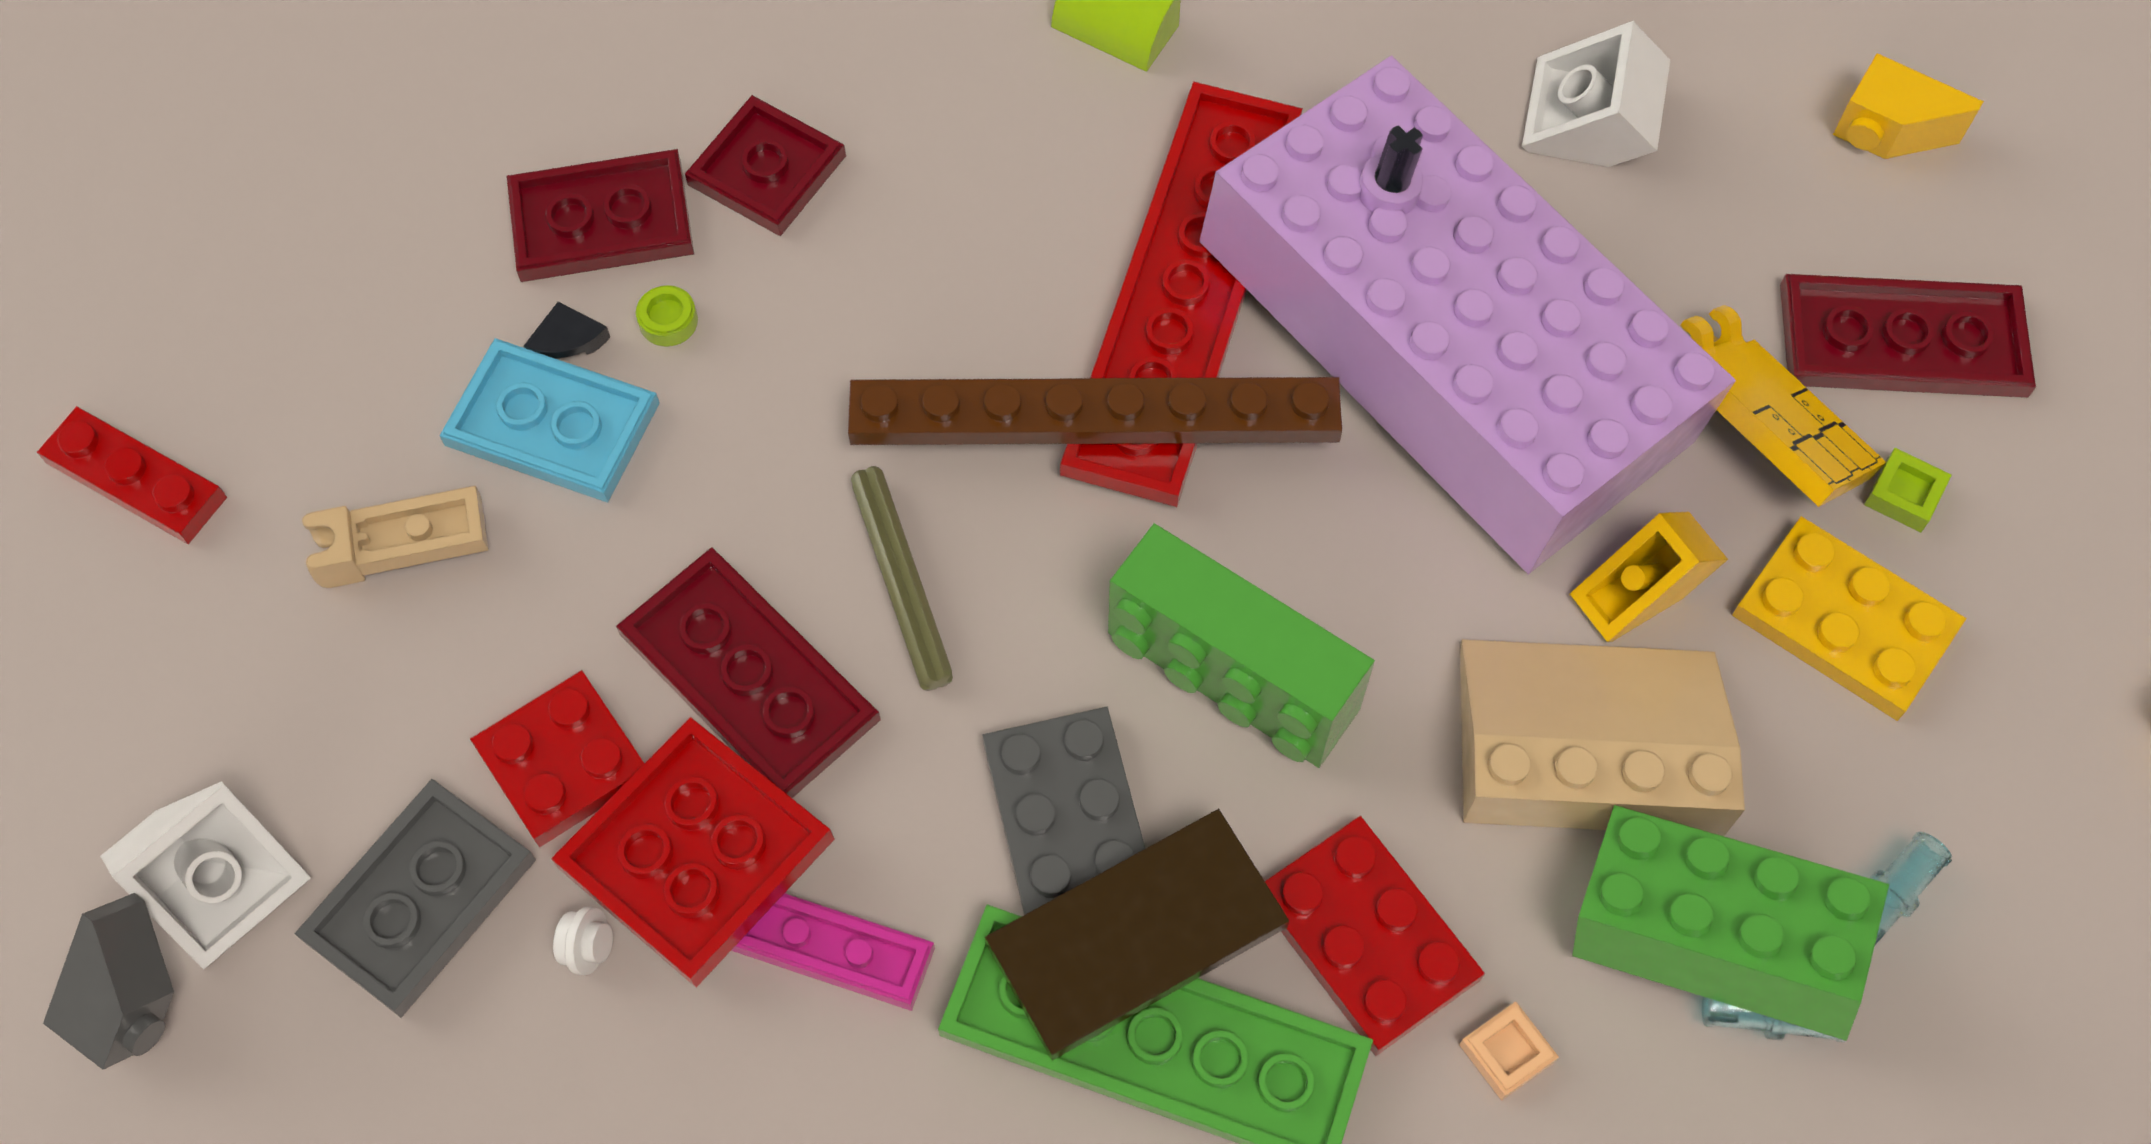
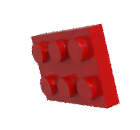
[1265,815,1485,1057]

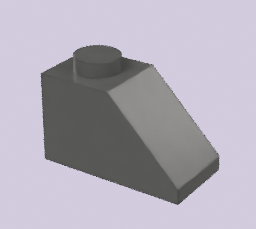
[43,893,174,1070]

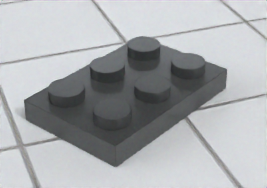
[982,706,1145,915]
[294,779,536,1018]

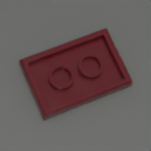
[507,149,694,282]

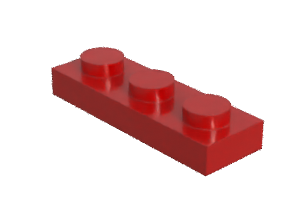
[37,406,227,545]

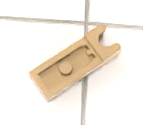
[302,485,489,588]

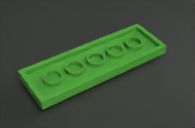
[938,905,1373,1144]

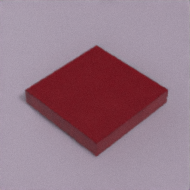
[685,95,846,237]

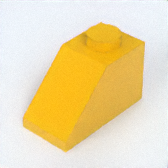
[1833,53,1984,159]
[1570,512,1728,642]

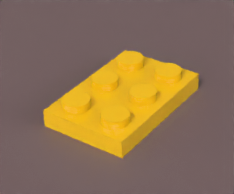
[1732,516,1967,721]

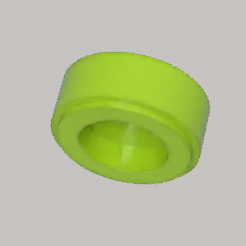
[636,285,698,347]

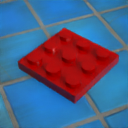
[551,717,835,988]

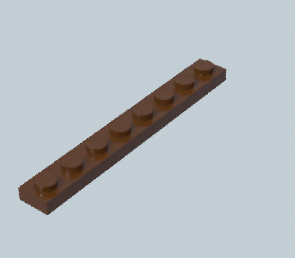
[848,377,1342,445]

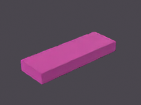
[731,893,935,1011]

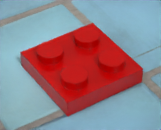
[470,670,644,848]

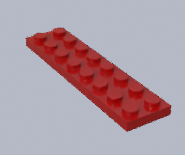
[1060,81,1303,507]

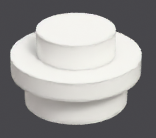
[553,907,613,976]

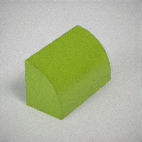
[1051,0,1181,72]

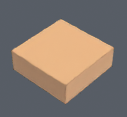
[1459,1002,1559,1101]

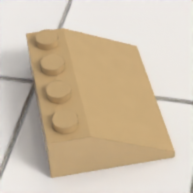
[1460,639,1745,836]

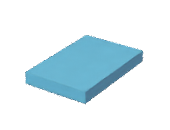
[440,338,660,503]

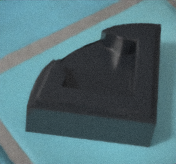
[524,301,610,359]

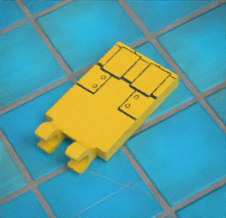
[1680,305,1886,507]

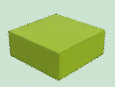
[1864,448,1952,533]

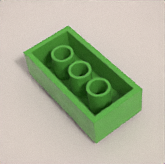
[1108,523,1375,768]
[1572,805,1889,1041]

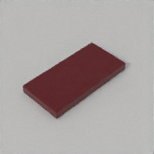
[1780,274,2036,398]
[616,547,881,798]

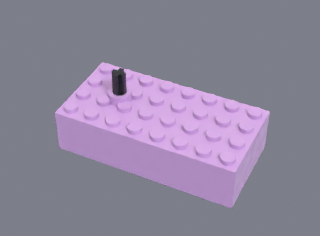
[1199,55,1736,575]

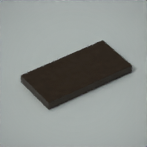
[985,809,1289,1061]

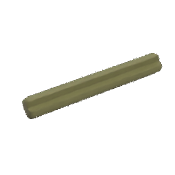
[851,466,953,691]

